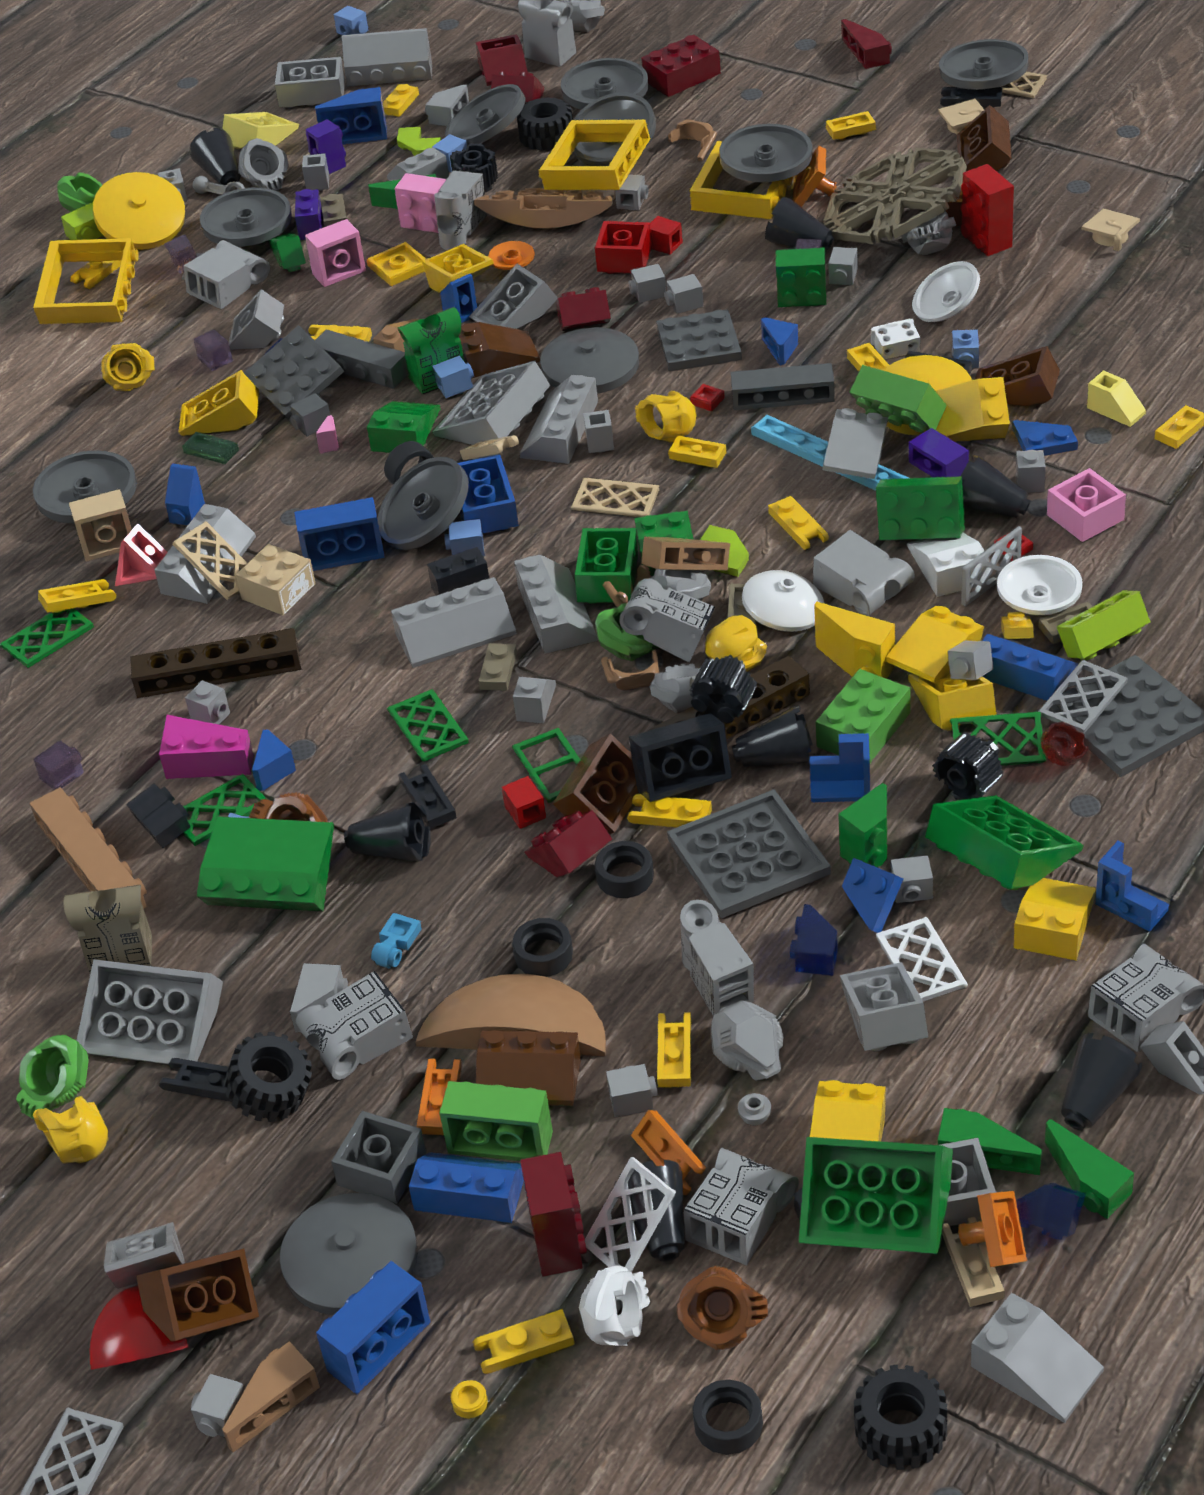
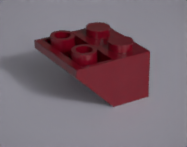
[476,34,528,86]
[491,72,545,104]
[556,287,611,331]
[524,810,613,877]

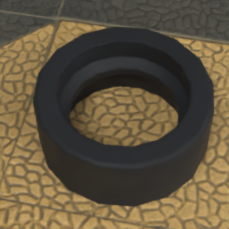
[384,441,434,485]
[595,841,654,898]
[512,918,573,977]
[692,1379,763,1455]

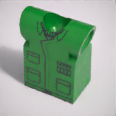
[397,307,464,395]

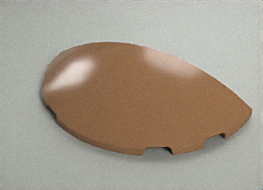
[474,188,613,228]
[416,974,606,1056]

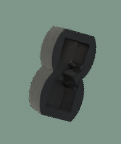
[126,783,191,848]

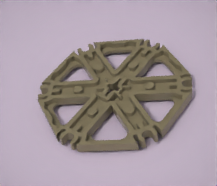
[823,147,967,244]

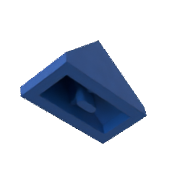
[761,317,798,366]
[252,730,296,791]

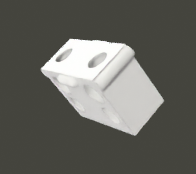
[871,319,920,360]

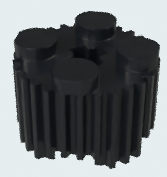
[450,143,498,192]
[690,655,757,724]
[932,732,1003,800]

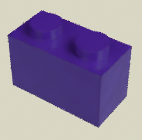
[305,119,346,174]
[295,189,323,240]
[909,428,969,477]

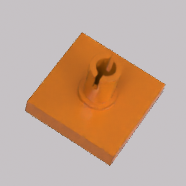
[793,145,837,207]
[958,1191,1027,1267]

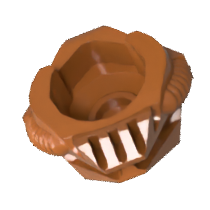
[249,792,329,822]
[676,1266,768,1350]

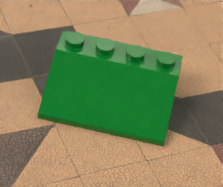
[925,795,1084,890]
[197,816,334,912]
[799,1137,953,1254]

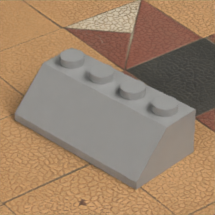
[342,28,432,86]
[520,375,598,464]
[154,504,256,604]
[514,555,598,654]
[391,577,516,668]

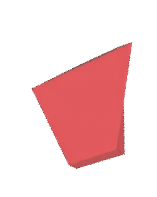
[115,524,167,586]

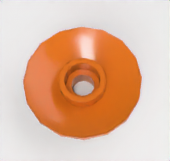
[488,241,535,270]

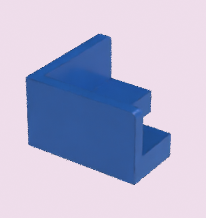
[810,733,870,802]
[1095,841,1169,932]

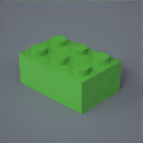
[849,365,947,433]
[816,669,911,763]
[440,1081,553,1161]

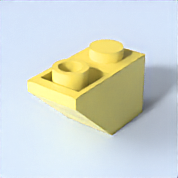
[1087,370,1146,427]

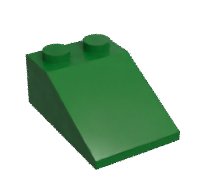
[367,401,440,453]

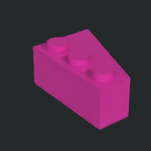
[159,715,254,779]

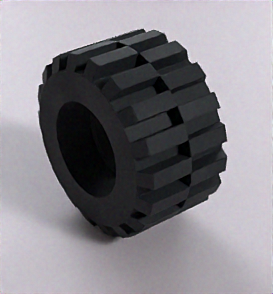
[517,97,573,151]
[224,1032,312,1122]
[854,1365,947,1470]

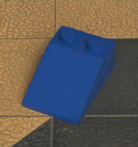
[315,87,387,145]

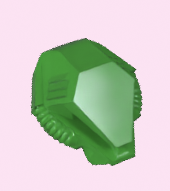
[57,173,102,212]
[595,603,659,661]
[16,1035,89,1119]

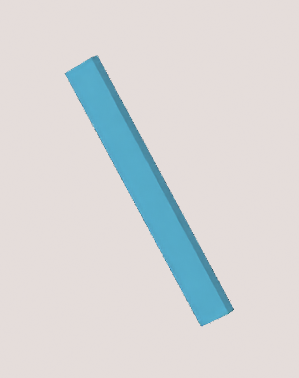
[751,415,909,491]

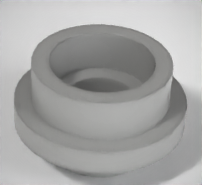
[738,1093,771,1125]

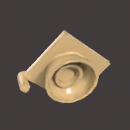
[938,99,984,134]
[1082,209,1140,251]

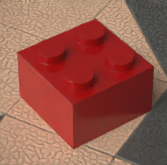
[595,221,652,274]

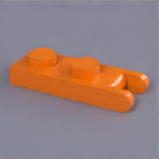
[416,1059,462,1135]
[631,1110,706,1195]

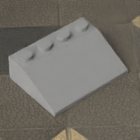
[433,361,550,445]
[76,959,223,1065]

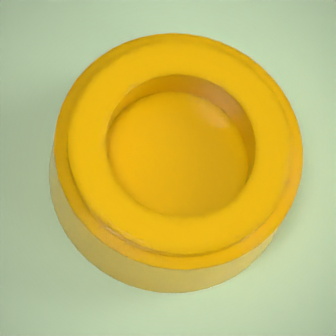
[451,1380,488,1419]

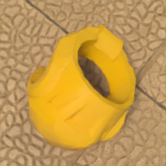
[101,343,155,391]
[635,391,696,442]
[705,615,767,672]
[33,1096,108,1164]

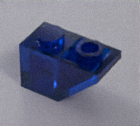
[790,904,838,976]
[1016,1183,1086,1240]

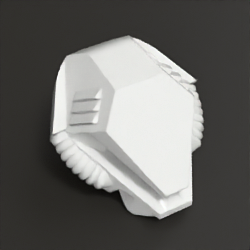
[579,1265,650,1346]

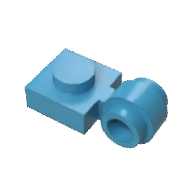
[371,913,422,969]

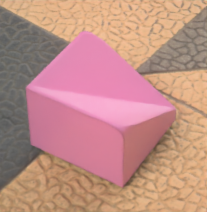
[316,415,339,453]

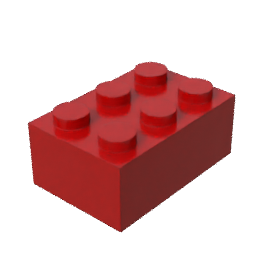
[961,164,1014,256]

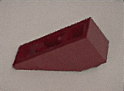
[841,19,892,69]

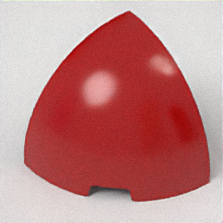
[89,1285,188,1370]

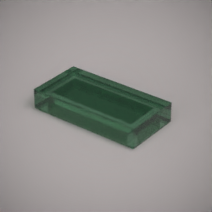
[182,432,239,465]

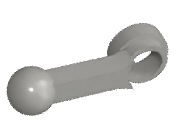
[193,176,245,195]

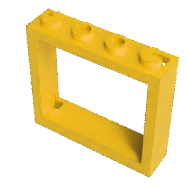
[539,119,650,190]
[690,141,793,219]
[33,238,139,324]

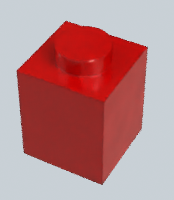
[650,216,683,254]
[502,776,546,829]

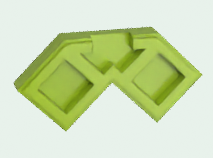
[397,127,441,156]
[700,525,749,577]

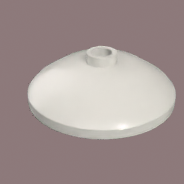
[912,261,980,322]
[997,555,1082,615]
[742,570,824,632]

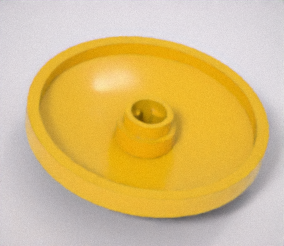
[93,172,185,250]
[883,355,972,435]

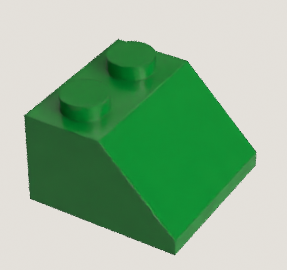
[838,783,888,868]

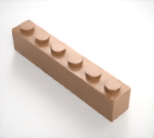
[30,787,147,909]

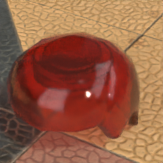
[1041,722,1089,766]

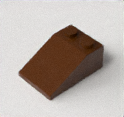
[459,322,540,378]
[975,346,1060,406]

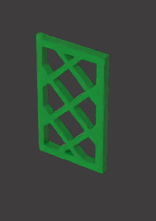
[0,608,94,668]
[387,689,469,762]
[950,712,1046,766]
[183,774,266,846]

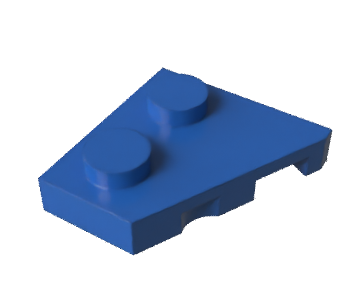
[1012,420,1078,456]
[842,858,904,933]

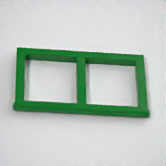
[512,728,580,803]

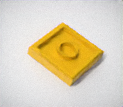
[366,242,426,286]

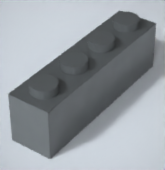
[315,329,408,389]
[730,363,835,410]

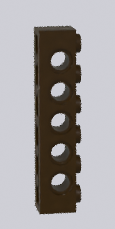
[130,628,302,698]
[648,655,810,739]

